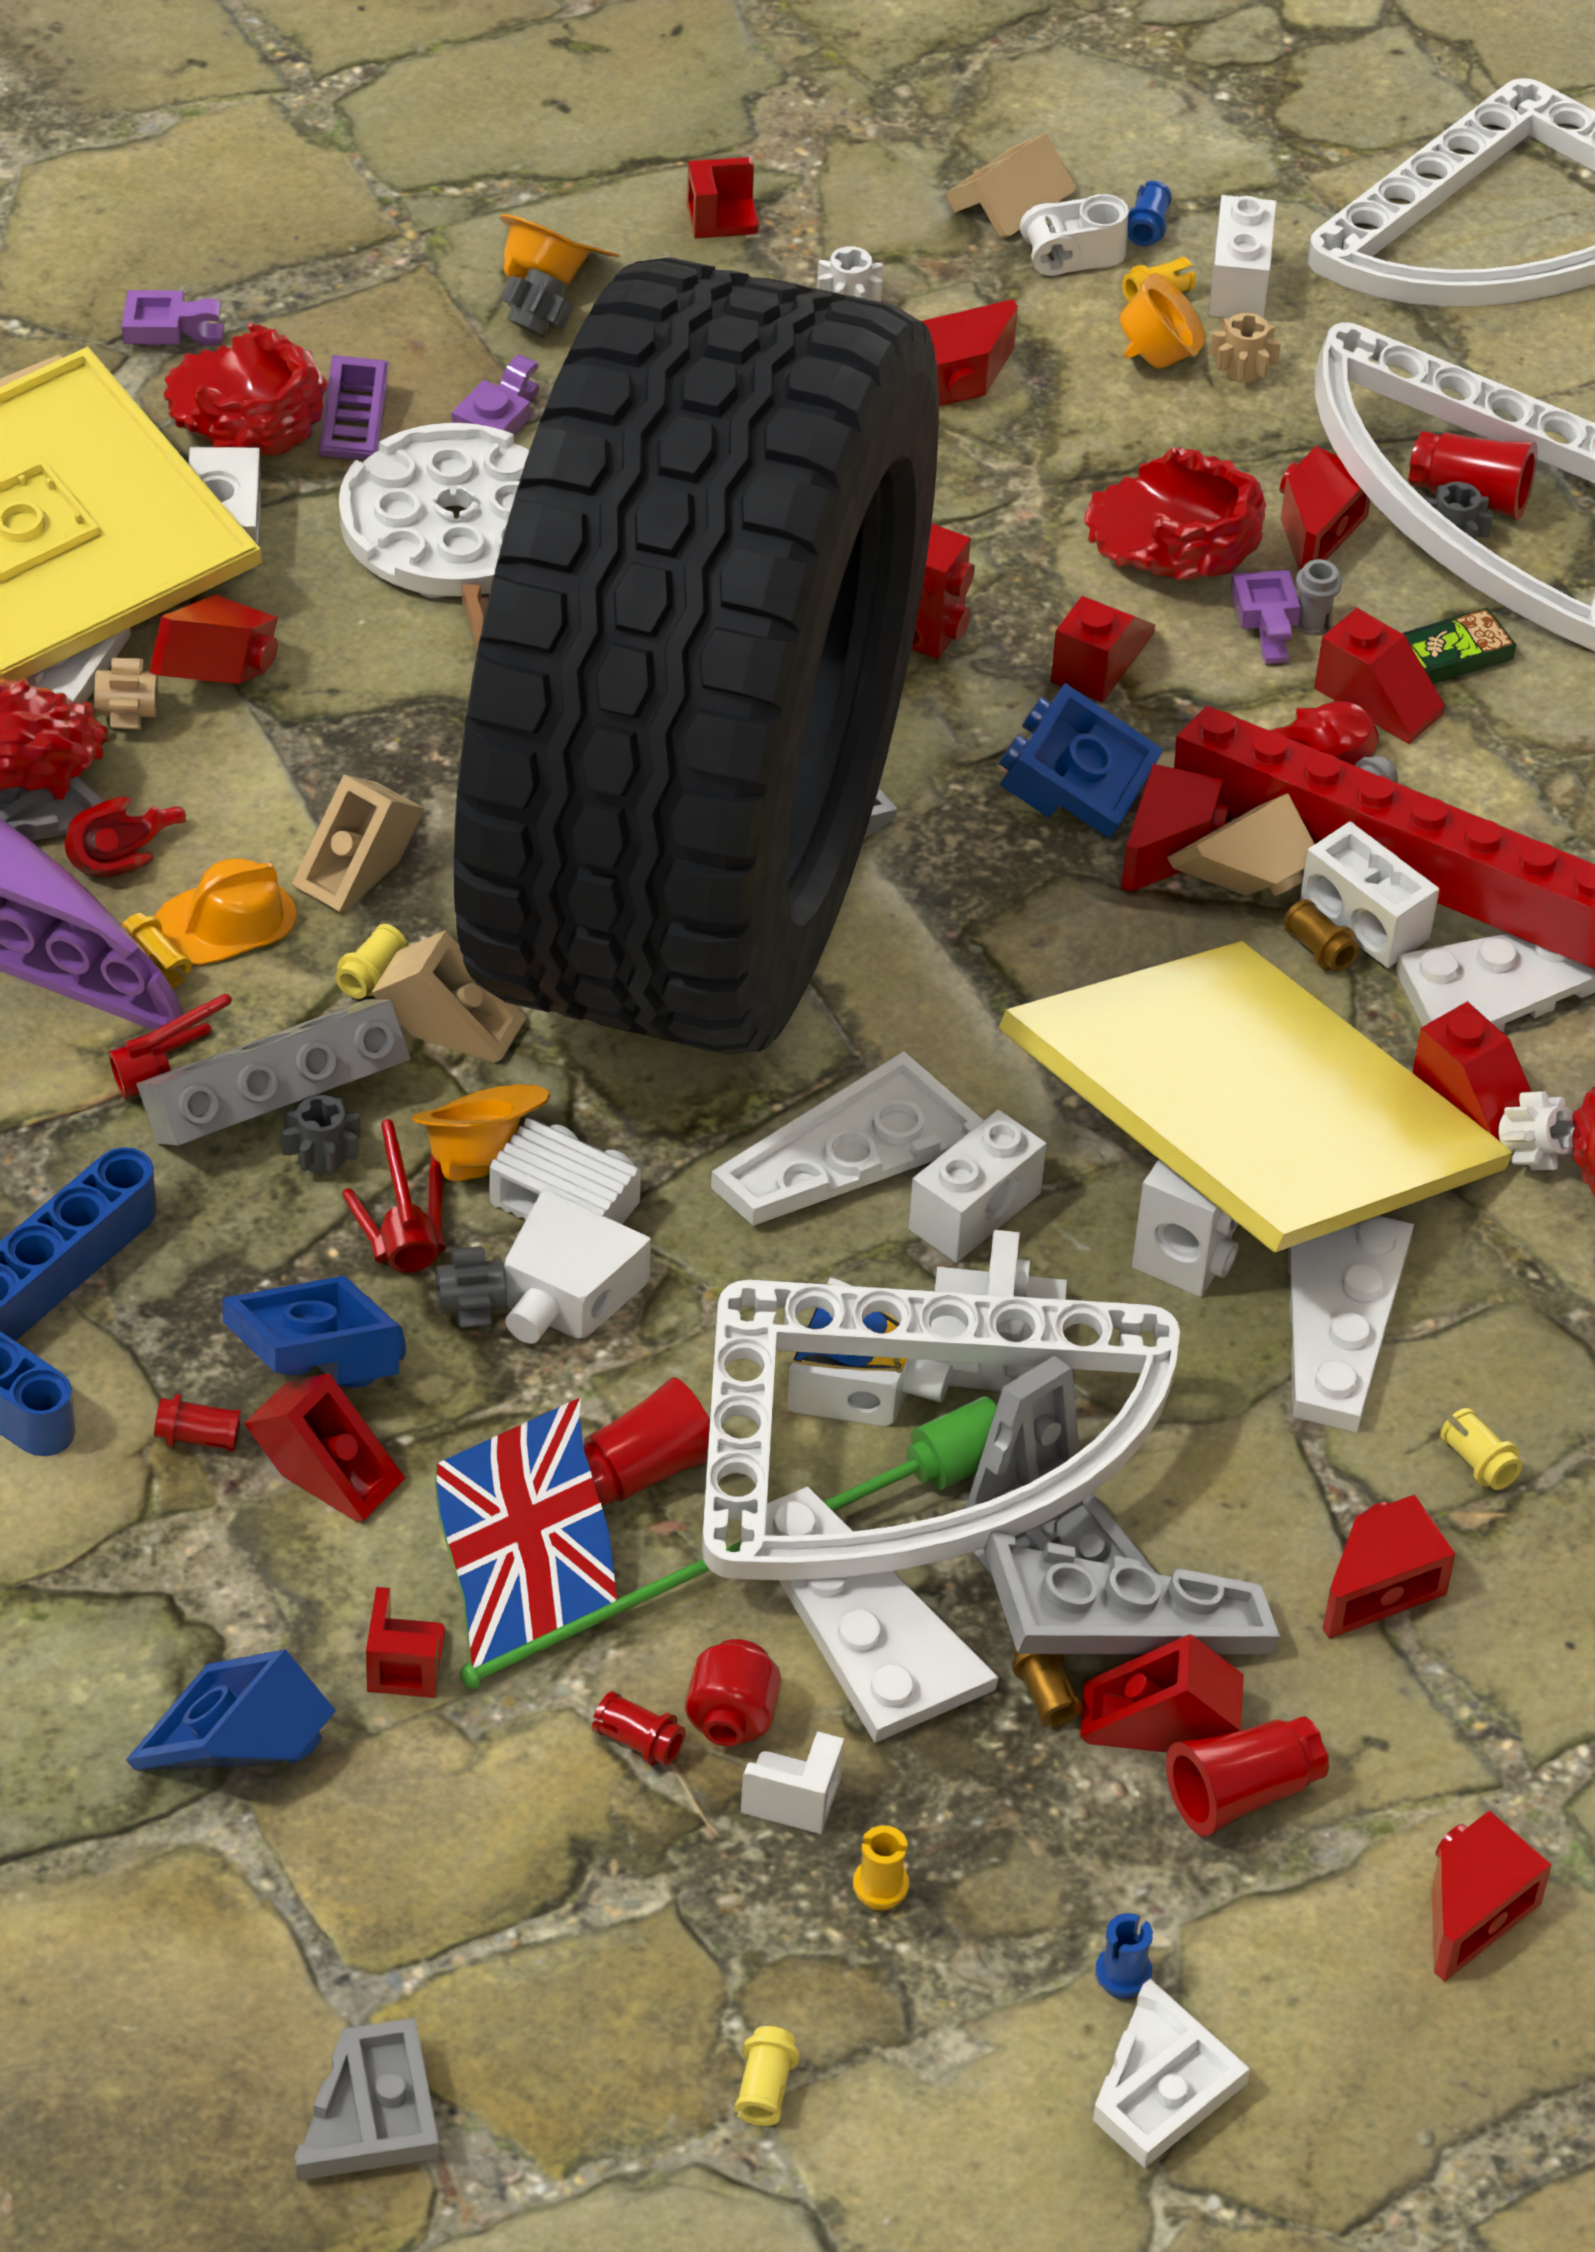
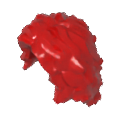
[163,323,328,455]
[1084,447,1266,581]
[0,679,109,801]

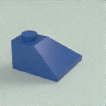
[126,1649,336,1770]

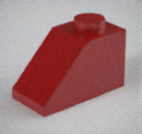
[921,299,1018,407]
[1279,446,1371,571]
[149,595,278,684]
[1050,596,1156,703]
[1314,608,1445,744]
[1121,764,1230,891]
[1412,1001,1532,1141]
[244,1373,406,1522]
[1322,1494,1456,1639]
[1080,1634,1244,1752]
[1432,1810,1552,1982]

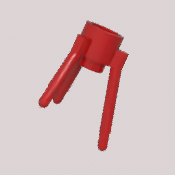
[108,994,232,1099]
[342,1119,446,1273]

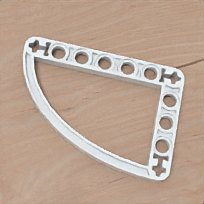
[1308,78,1595,306]
[1315,322,1595,651]
[702,1280,1180,1580]

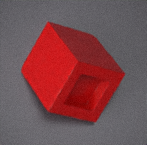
[687,157,759,239]
[366,1587,445,1698]

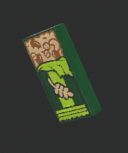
[1402,607,1516,684]

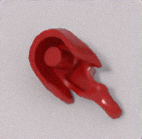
[1270,701,1379,766]
[64,797,186,876]

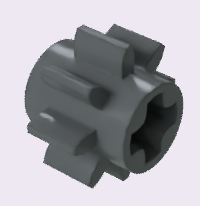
[500,268,574,337]
[1424,482,1493,540]
[282,1095,361,1174]
[435,1246,507,1328]

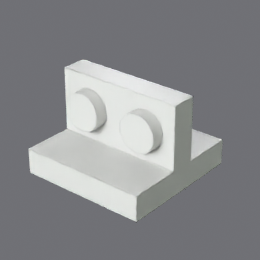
[931,1230,1067,1391]

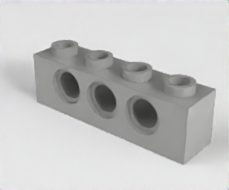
[136,999,411,1146]

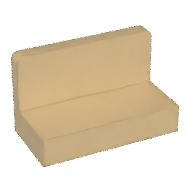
[945,132,1076,239]

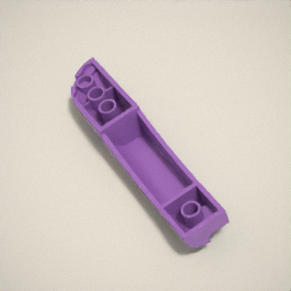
[0,818,183,1030]

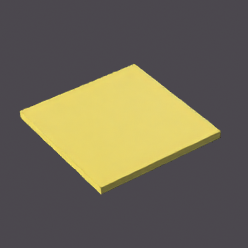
[0,347,263,681]
[998,941,1514,1252]

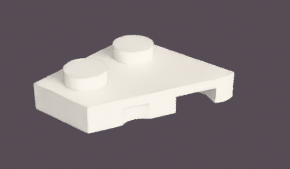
[1093,1979,1250,2168]

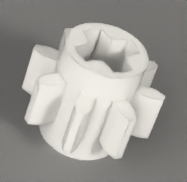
[817,246,883,302]
[1499,1091,1575,1171]

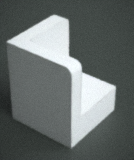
[741,1731,844,1834]

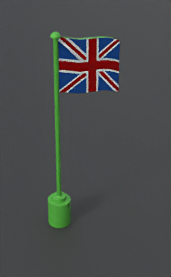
[435,1396,997,1689]

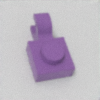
[121,290,224,346]
[452,354,539,435]
[1230,570,1301,664]

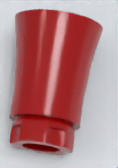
[1408,431,1537,521]
[583,1377,710,1507]
[1166,1716,1329,1837]

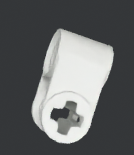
[1019,194,1128,276]

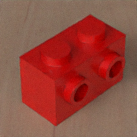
[911,524,975,659]

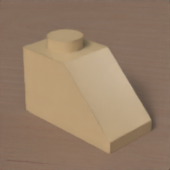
[291,774,425,913]
[1167,793,1315,896]
[371,930,527,1063]

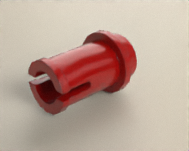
[154,1393,241,1453]
[592,1691,686,1766]

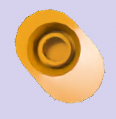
[500,214,620,286]
[1119,273,1206,369]
[154,858,297,966]
[411,1084,551,1182]

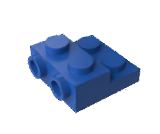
[998,683,1164,838]
[222,1275,406,1388]

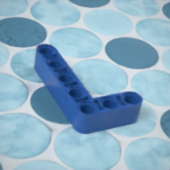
[0,1147,156,1456]

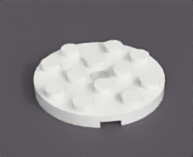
[339,423,529,599]

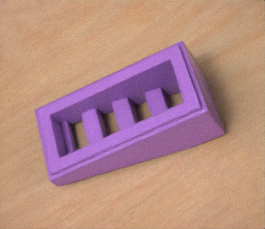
[319,355,389,460]

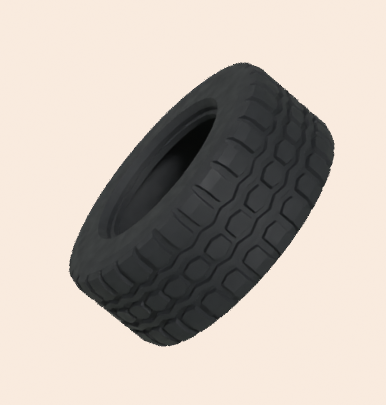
[454,257,939,1055]

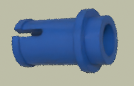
[1127,181,1172,246]
[1095,1913,1153,1999]

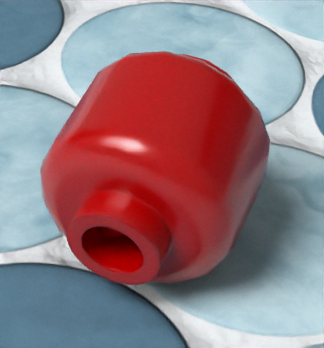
[684,1639,782,1747]

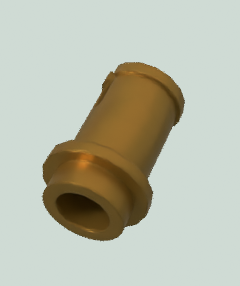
[1283,899,1359,972]
[1012,1647,1083,1728]

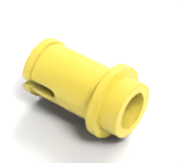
[335,924,408,999]
[1440,1408,1523,1490]
[734,2026,800,2126]

